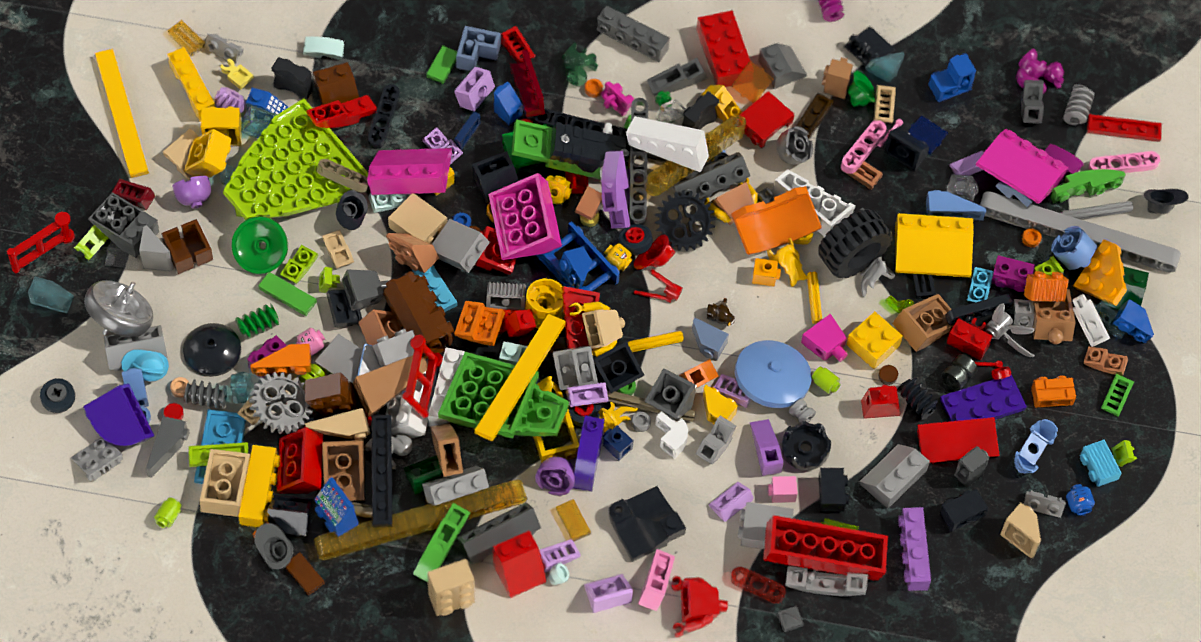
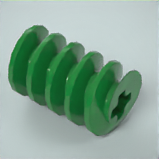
[235,303,279,338]

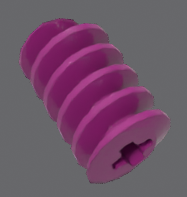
[818,0,845,22]

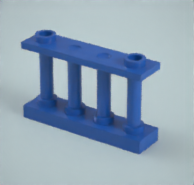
[536,221,620,291]

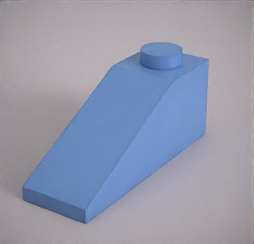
[926,190,986,221]

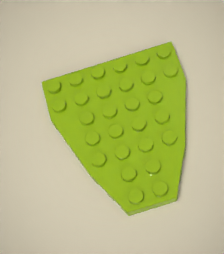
[223,98,368,220]

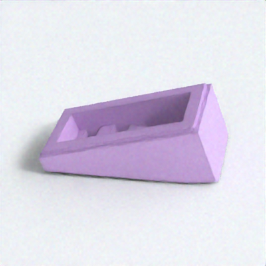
[714,374,751,408]
[539,539,581,573]

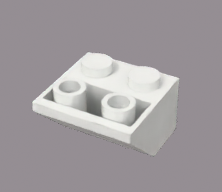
[385,390,432,439]

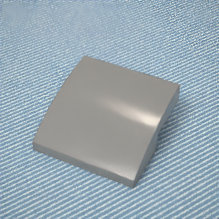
[553,346,598,390]

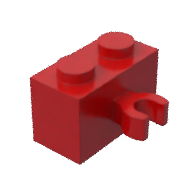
[947,318,992,361]

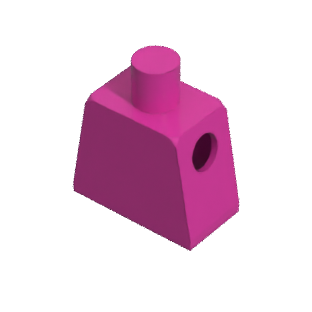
[801,314,848,362]

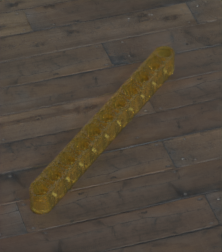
[314,480,528,560]

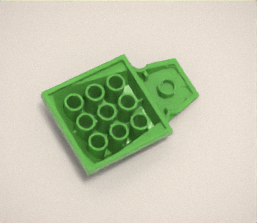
[438,352,569,438]

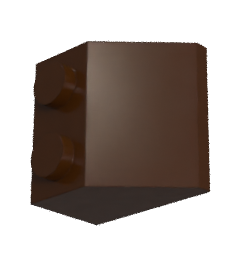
[313,62,359,105]

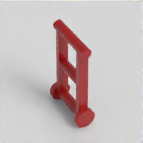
[7,212,75,273]
[402,335,443,418]

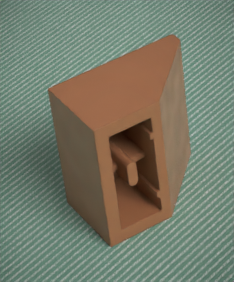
[386,233,439,273]

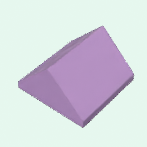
[584,574,633,613]

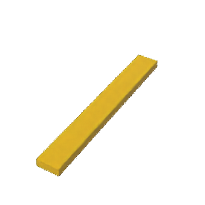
[95,49,149,178]
[475,314,566,441]

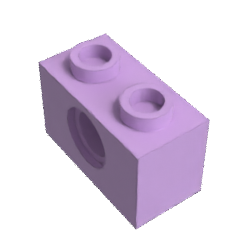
[454,67,495,111]

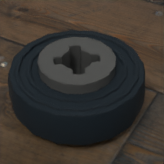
[40,378,76,413]

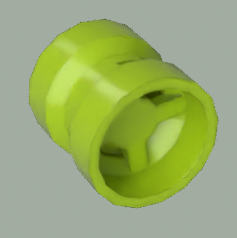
[299,363,326,386]

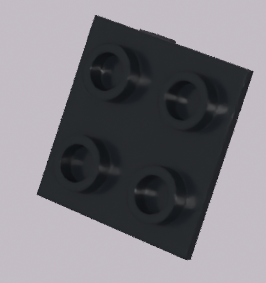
[844,26,895,70]

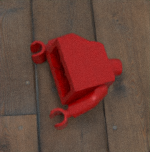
[671,576,728,637]

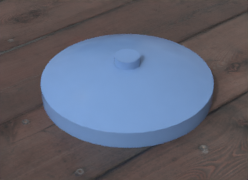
[735,340,812,408]

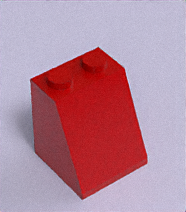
[493,530,546,598]

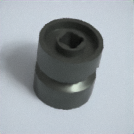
[941,354,978,390]

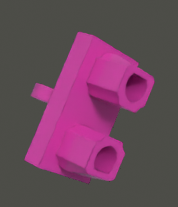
[600,81,635,117]

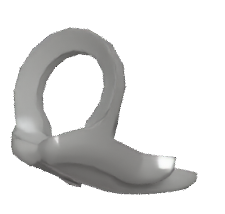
[860,257,895,297]

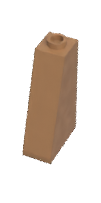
[352,355,427,417]
[431,423,463,477]

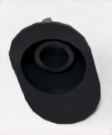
[1144,189,1189,214]
[335,190,368,230]

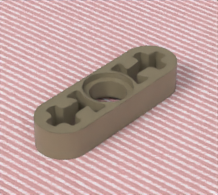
[316,159,369,193]

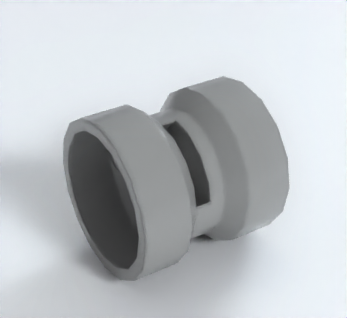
[789,399,816,423]

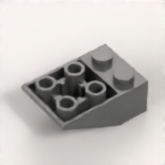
[88,192,159,258]

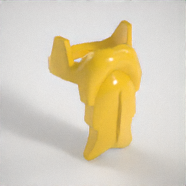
[767,238,807,287]

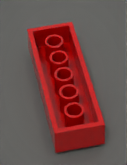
[764,515,888,581]

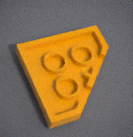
[1073,239,1127,306]

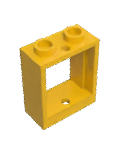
[533,410,579,463]

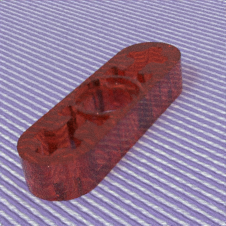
[731,566,786,603]

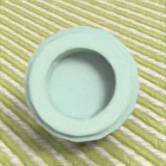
[549,563,569,585]

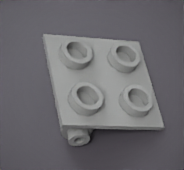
[71,437,123,481]

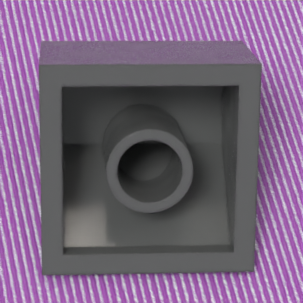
[758,43,807,89]

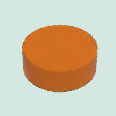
[585,79,603,98]
[1022,228,1042,247]

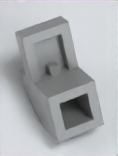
[696,416,737,464]

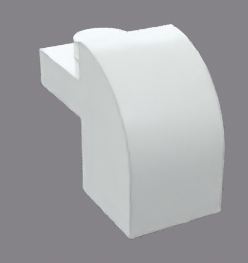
[655,411,688,459]

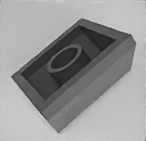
[644,368,697,419]

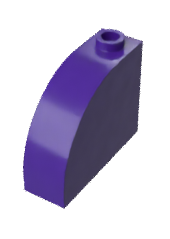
[83,383,154,446]
[573,416,604,492]

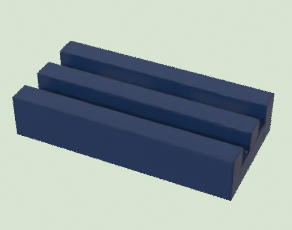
[455,112,480,151]

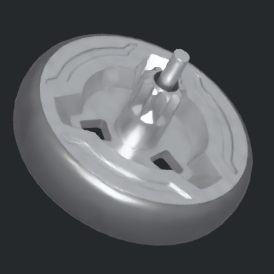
[84,280,153,337]

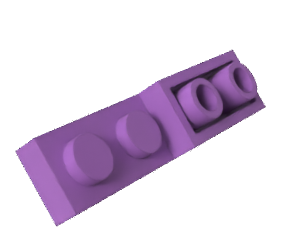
[602,151,630,228]

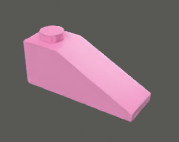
[638,549,675,611]

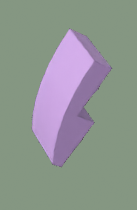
[422,127,463,164]

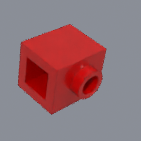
[504,309,536,337]

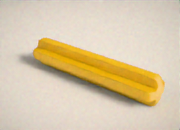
[807,271,822,324]
[628,331,684,352]

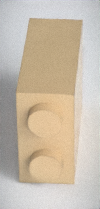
[388,194,448,244]

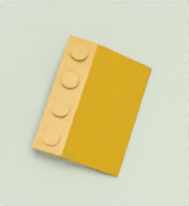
[895,213,973,277]

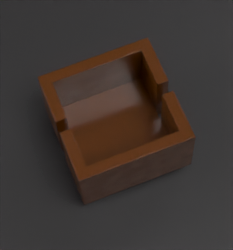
[161,219,213,274]
[305,372,358,417]

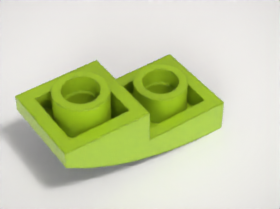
[280,244,319,284]

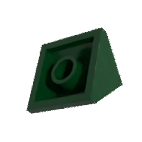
[403,455,443,495]

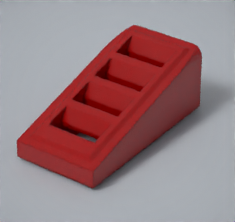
[501,26,535,63]

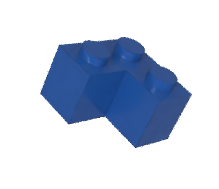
[929,54,976,102]

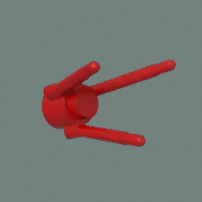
[633,269,683,303]

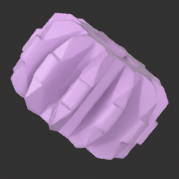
[214,87,246,113]

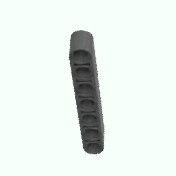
[630,97,648,225]

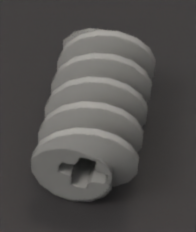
[1063,84,1095,125]

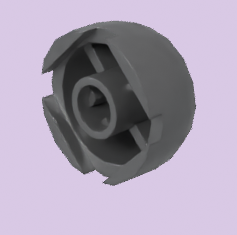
[777,126,813,165]

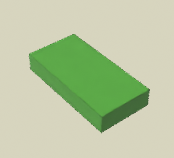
[427,46,457,84]

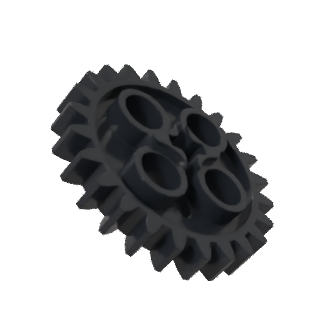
[654,190,716,252]

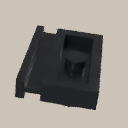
[326,289,362,327]

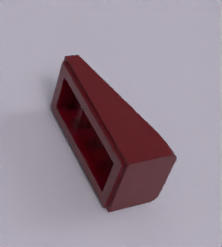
[112,179,155,210]

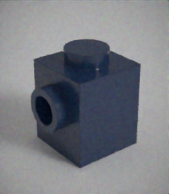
[603,425,634,461]

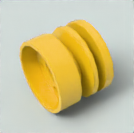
[525,278,564,329]

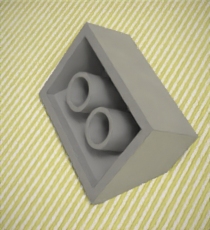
[104,325,168,371]
[859,444,930,509]

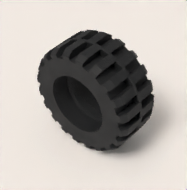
[818,209,892,279]

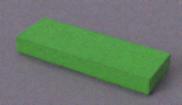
[258,272,317,316]

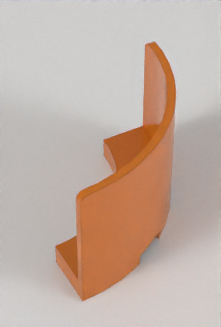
[731,186,822,255]

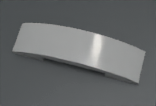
[786,566,868,596]

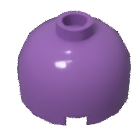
[172,176,211,209]
[535,457,575,496]

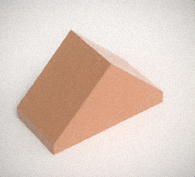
[575,186,603,220]

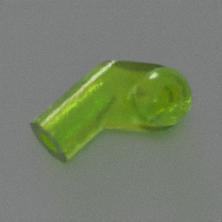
[885,295,914,313]

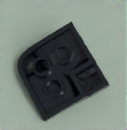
[608,486,686,562]

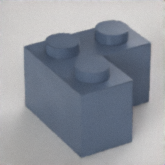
[456,26,501,71]

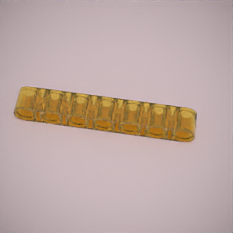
[646,115,746,196]

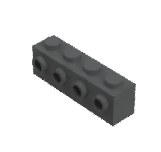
[597,5,670,62]
[670,152,750,206]
[457,502,541,564]

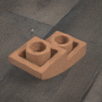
[1084,346,1128,376]

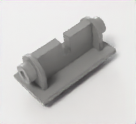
[204,34,244,64]
[1023,490,1066,518]

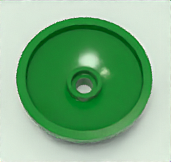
[232,217,288,274]

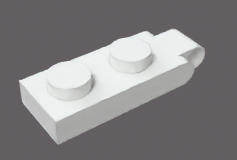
[1073,294,1110,347]

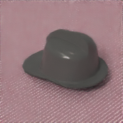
[255,523,293,569]

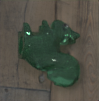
[562,42,598,86]

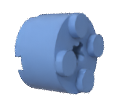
[1051,226,1097,270]

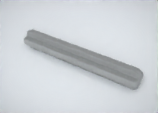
[1061,201,1133,219]

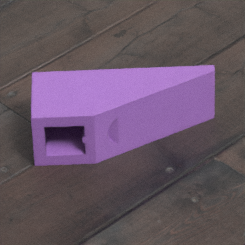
[750,419,783,476]

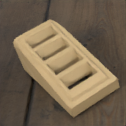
[874,85,896,123]

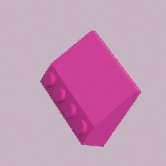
[976,129,1068,204]
[367,148,452,195]
[488,173,562,260]

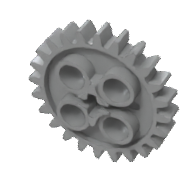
[249,372,312,434]

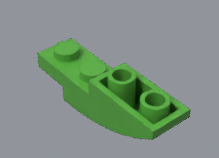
[1050,169,1126,203]
[413,503,471,582]

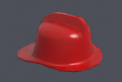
[634,235,675,270]

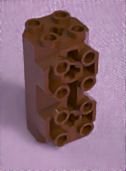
[384,272,454,359]

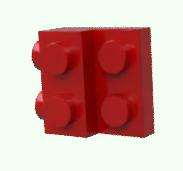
[475,226,516,275]

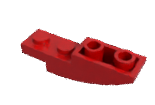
[306,95,377,128]

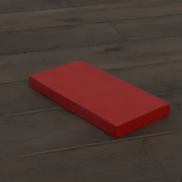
[917,417,999,463]

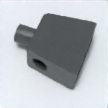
[342,269,388,311]

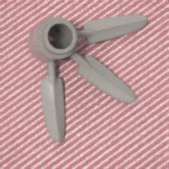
[985,304,1035,357]

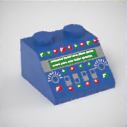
[315,477,359,537]

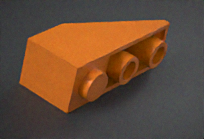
[251,344,311,376]

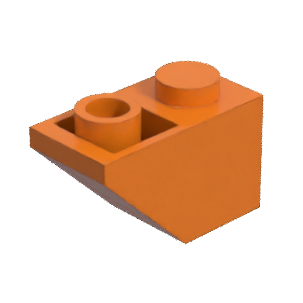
[679,359,719,388]

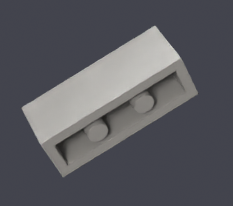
[422,466,489,505]

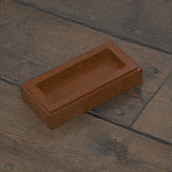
[285,553,325,595]

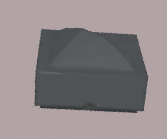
[777,606,803,632]

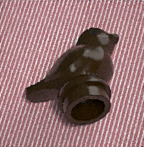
[707,298,735,326]

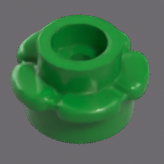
[655,91,672,108]

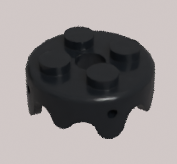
[781,421,831,471]

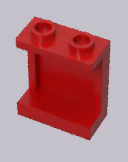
[736,91,795,149]

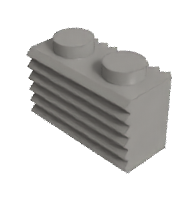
[486,282,526,310]

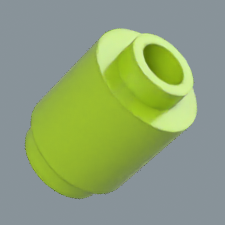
[812,366,841,394]
[154,497,182,528]

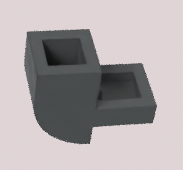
[1021,80,1044,123]

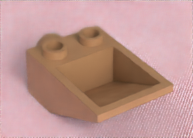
[1033,289,1075,344]

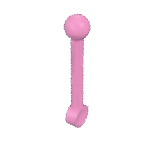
[877,119,903,148]

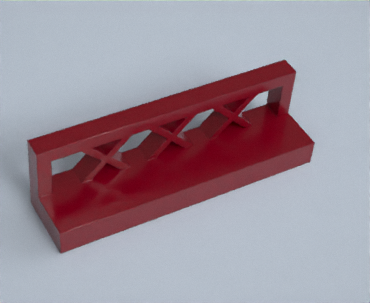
[510,50,545,117]

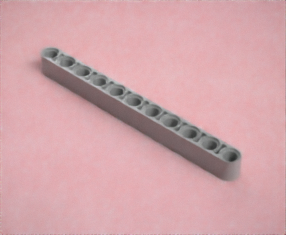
[980,192,1181,273]

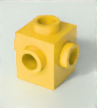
[546,175,572,204]

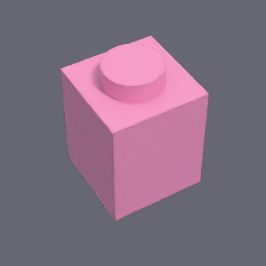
[768,476,797,503]

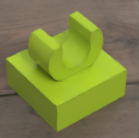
[319,267,340,293]
[1111,440,1137,467]

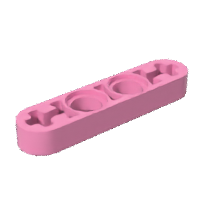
[841,121,887,174]
[1088,151,1160,173]

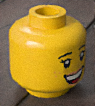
[604,243,632,271]

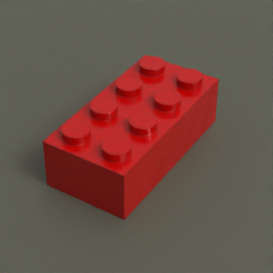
[696,10,754,87]

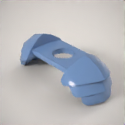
[1014,419,1058,474]

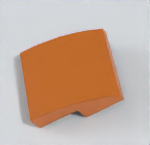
[454,301,505,346]

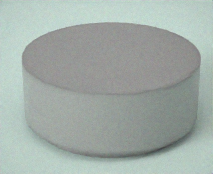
[631,412,651,432]

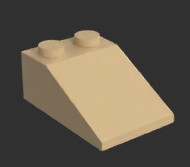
[200,449,250,517]

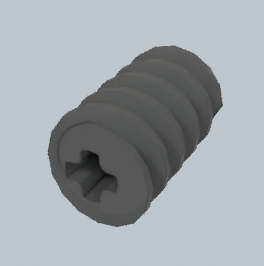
[184,379,227,409]

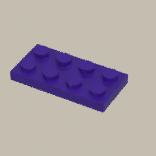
[940,375,1027,422]

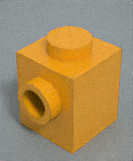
[752,258,781,287]

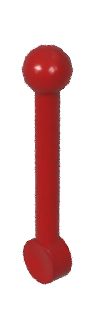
[975,361,1003,368]

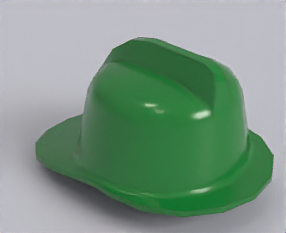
[848,71,876,106]

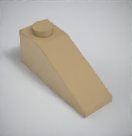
[305,408,371,441]

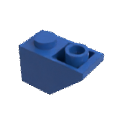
[494,82,523,125]
[559,247,592,289]
[1113,299,1154,343]

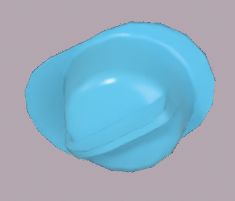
[122,349,169,382]

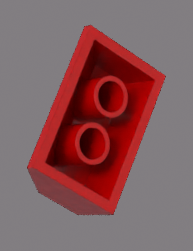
[277,427,323,494]

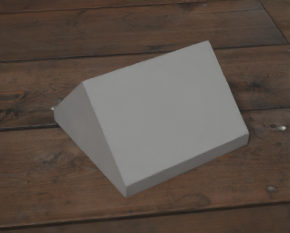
[139,225,173,271]

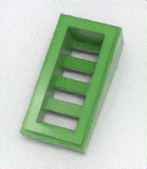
[1101,374,1134,417]

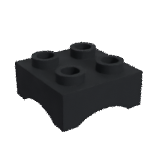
[271,56,313,101]
[682,91,719,130]

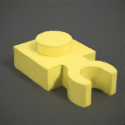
[220,59,254,90]

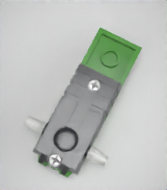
[512,120,630,183]

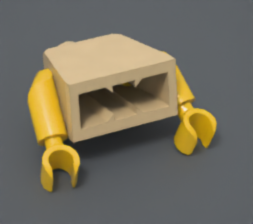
[569,302,625,357]

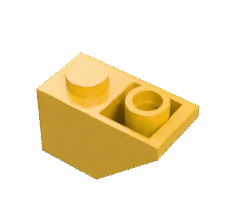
[702,85,742,125]
[702,385,738,424]

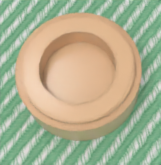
[170,377,190,398]

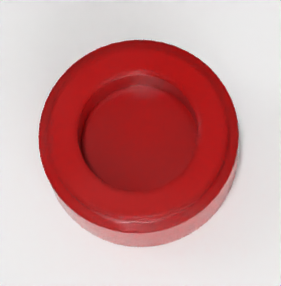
[991,366,1012,380]
[164,403,184,420]

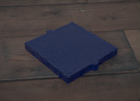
[908,115,948,155]

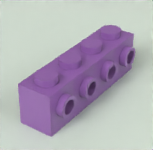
[898,507,931,591]

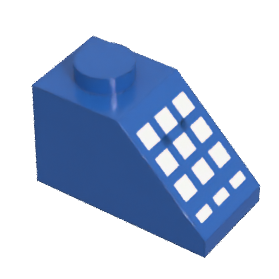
[246,88,288,120]

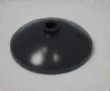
[183,323,241,377]

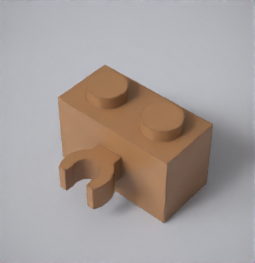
[822,57,853,99]

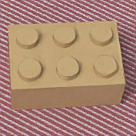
[428,559,475,616]

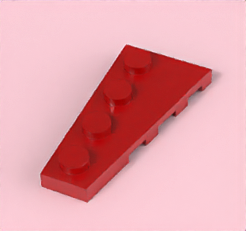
[562,286,600,349]

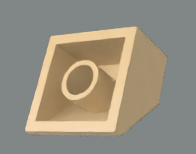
[1000,503,1041,559]

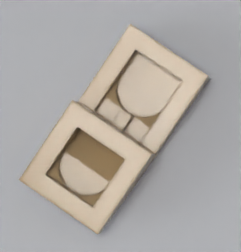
[322,230,354,269]

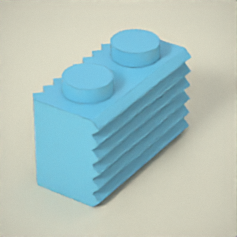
[1080,440,1121,487]

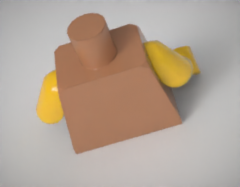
[705,178,758,225]

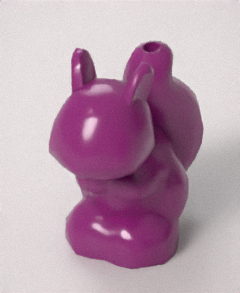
[1017,49,1064,94]

